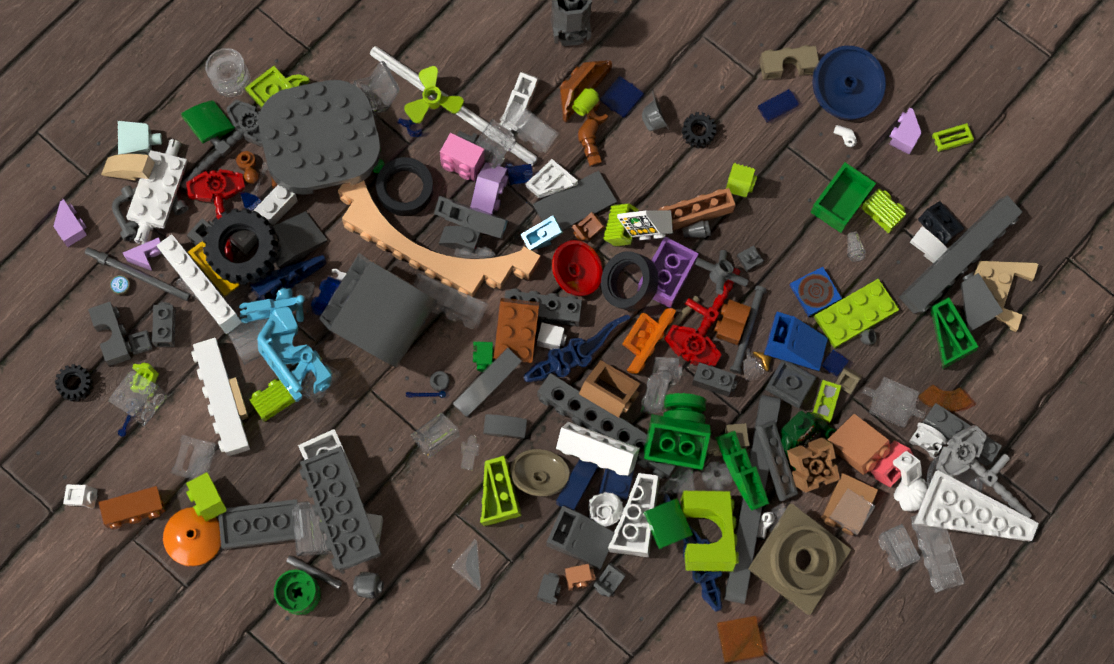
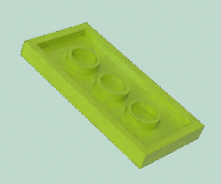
[814,279,899,349]

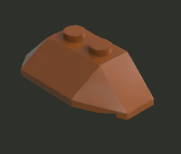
[560,60,612,123]

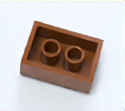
[494,298,540,363]

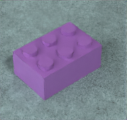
[637,237,698,308]

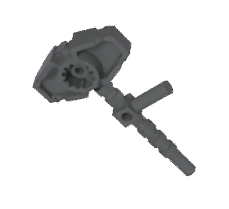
[180,100,263,190]

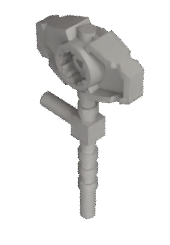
[936,425,1032,518]

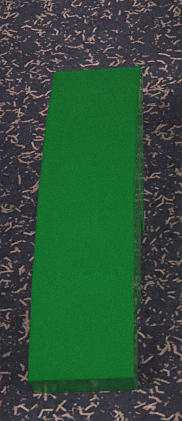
[715,430,769,510]

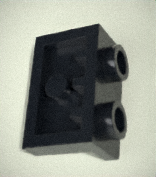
[918,201,965,245]

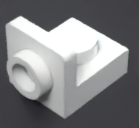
[893,451,922,487]
[63,485,98,508]

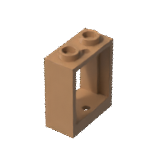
[579,360,640,418]

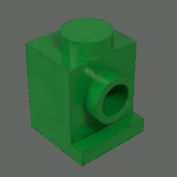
[473,342,493,372]

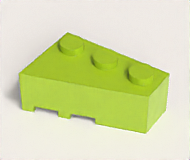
[480,456,522,526]

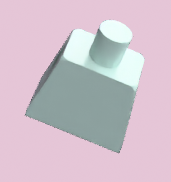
[118,121,162,155]

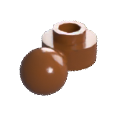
[236,151,259,184]

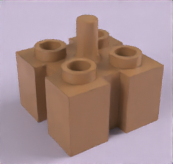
[787,438,840,493]

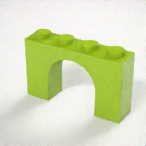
[681,491,739,571]

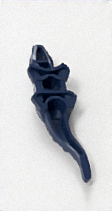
[524,315,631,382]
[663,494,722,612]

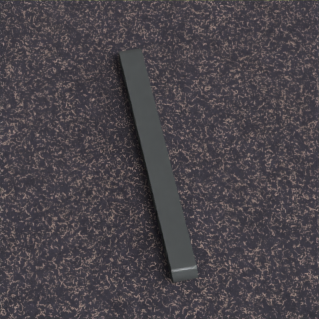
[724,395,781,604]

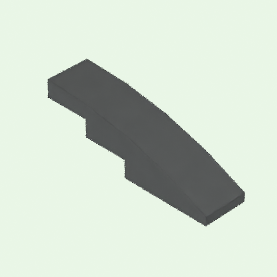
[452,348,521,417]

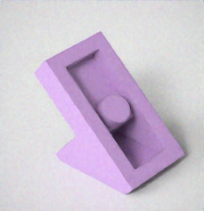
[123,238,161,271]

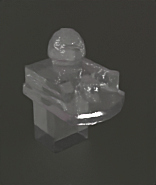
[461,435,479,471]

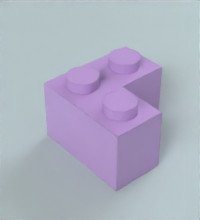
[471,162,509,214]

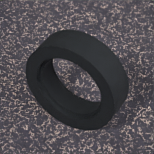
[376,157,433,216]
[601,251,659,311]

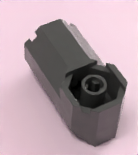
[551,0,592,46]

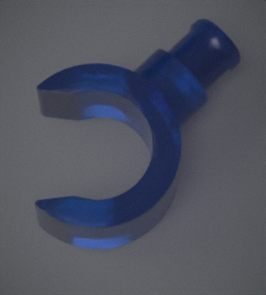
[398,118,422,137]

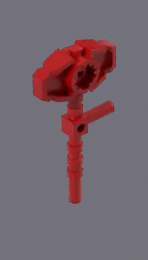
[186,169,245,263]
[664,268,741,367]

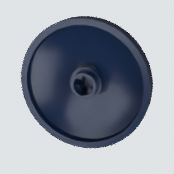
[812,46,886,120]

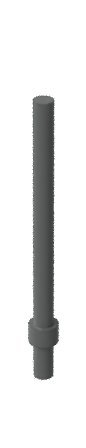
[85,247,190,301]

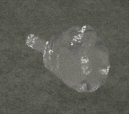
[743,348,764,381]

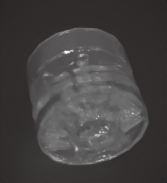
[205,48,250,97]

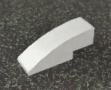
[500,72,540,131]

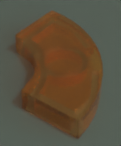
[917,385,972,412]

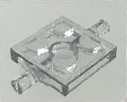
[862,377,926,428]

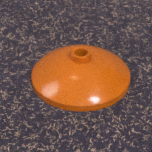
[163,507,221,566]

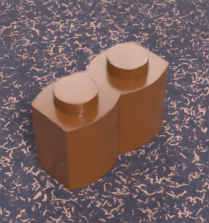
[714,300,751,345]

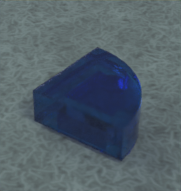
[240,192,262,211]

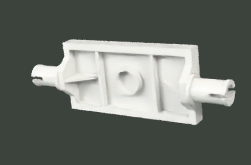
[126,139,187,244]

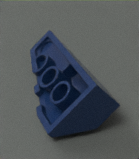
[249,255,327,301]

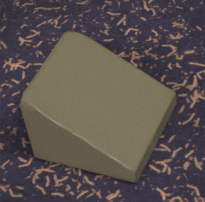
[835,366,862,394]

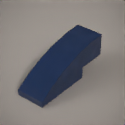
[556,459,598,511]

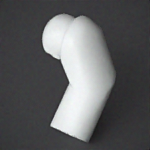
[833,125,857,147]
[757,512,775,539]

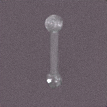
[250,162,268,198]

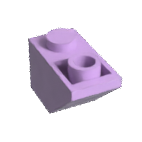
[889,108,921,154]
[54,199,87,247]

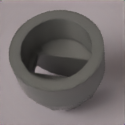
[860,329,877,345]

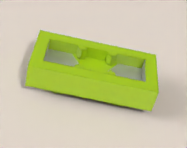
[813,380,841,423]

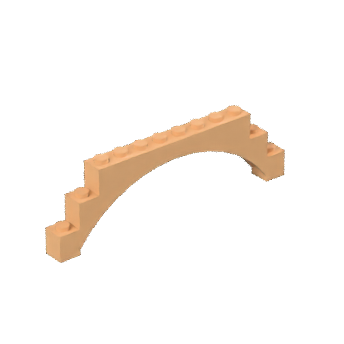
[338,181,540,299]

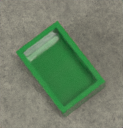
[810,162,876,233]

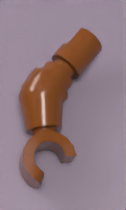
[578,101,608,166]

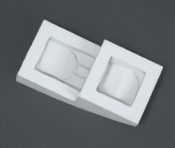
[910,226,947,263]

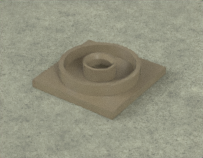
[748,504,851,615]

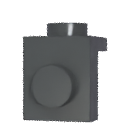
[593,563,626,597]

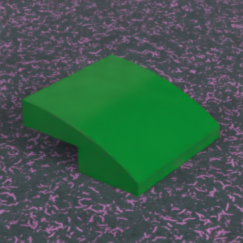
[181,100,234,144]
[644,499,693,549]

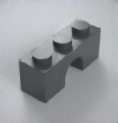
[88,302,132,366]

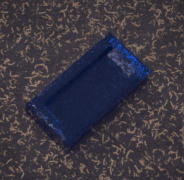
[757,89,799,122]

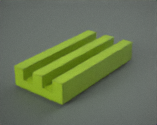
[932,123,974,152]

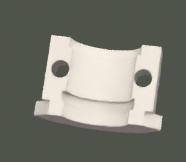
[909,422,948,459]

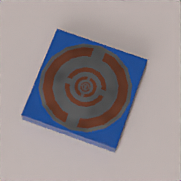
[790,267,842,317]

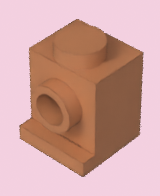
[565,564,595,591]

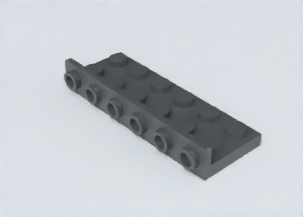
[299,446,381,574]

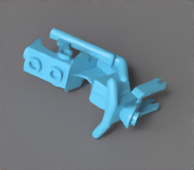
[239,288,332,402]

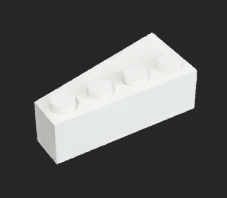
[608,473,659,557]

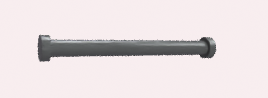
[730,286,766,374]

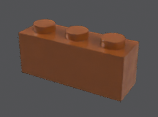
[99,486,165,530]

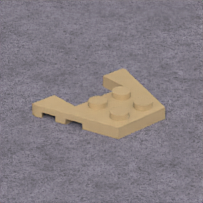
[974,261,1038,332]

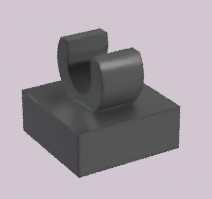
[737,246,763,272]

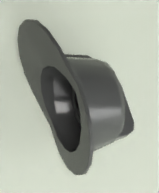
[642,89,669,131]

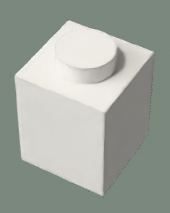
[537,323,567,349]

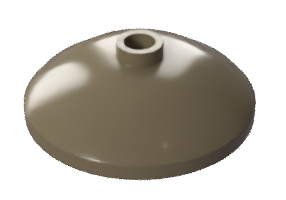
[510,449,569,496]

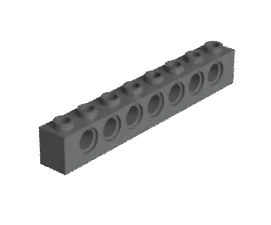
[537,373,677,480]

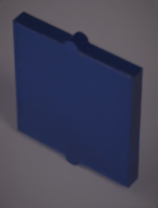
[600,76,644,118]

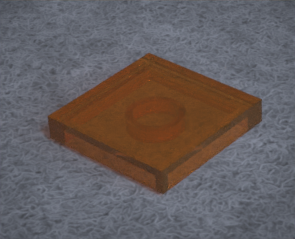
[716,616,764,663]

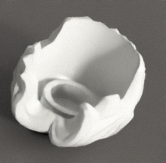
[894,477,929,511]
[588,492,624,527]

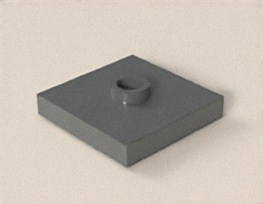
[765,360,816,409]

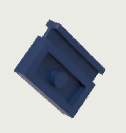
[599,468,634,501]

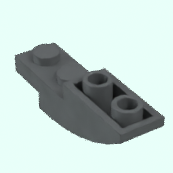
[434,196,508,238]

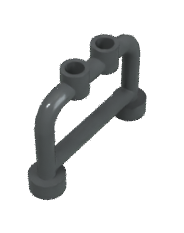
[112,179,189,242]

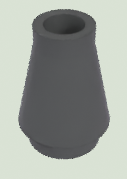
[682,220,711,238]

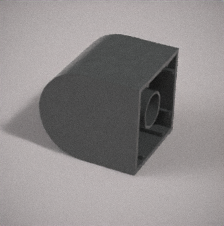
[319,253,438,368]

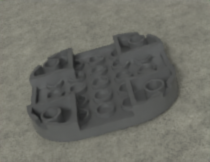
[258,80,380,195]

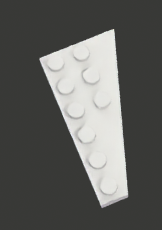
[914,470,1039,542]

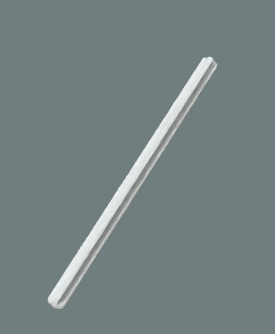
[370,46,537,166]

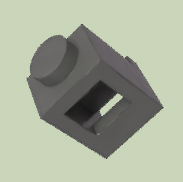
[187,218,214,246]
[537,573,562,605]

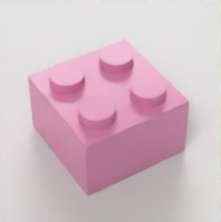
[440,133,484,181]

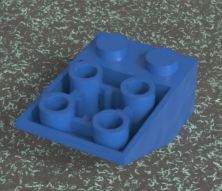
[764,312,828,371]

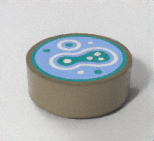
[110,275,130,296]

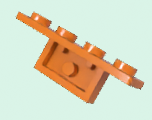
[622,308,676,373]

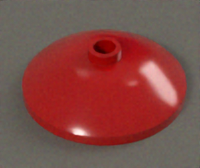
[552,240,602,297]

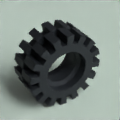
[682,112,716,148]
[55,364,93,402]

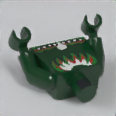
[781,411,836,471]

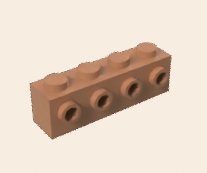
[658,188,735,231]

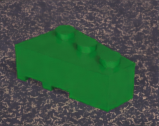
[931,298,978,369]

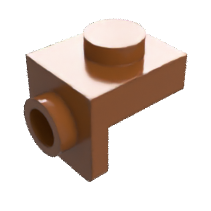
[572,212,605,241]

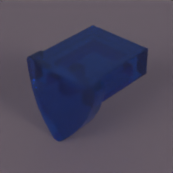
[506,162,533,185]

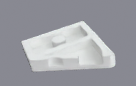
[526,159,578,198]

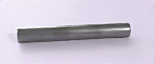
[286,555,342,589]

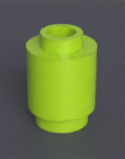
[572,88,599,116]

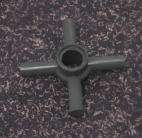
[695,250,748,295]

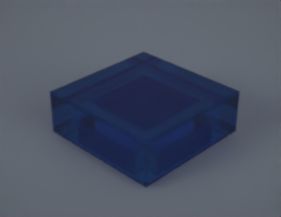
[821,349,848,377]

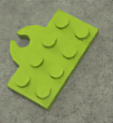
[245,66,310,108]

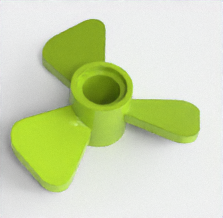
[404,66,464,124]

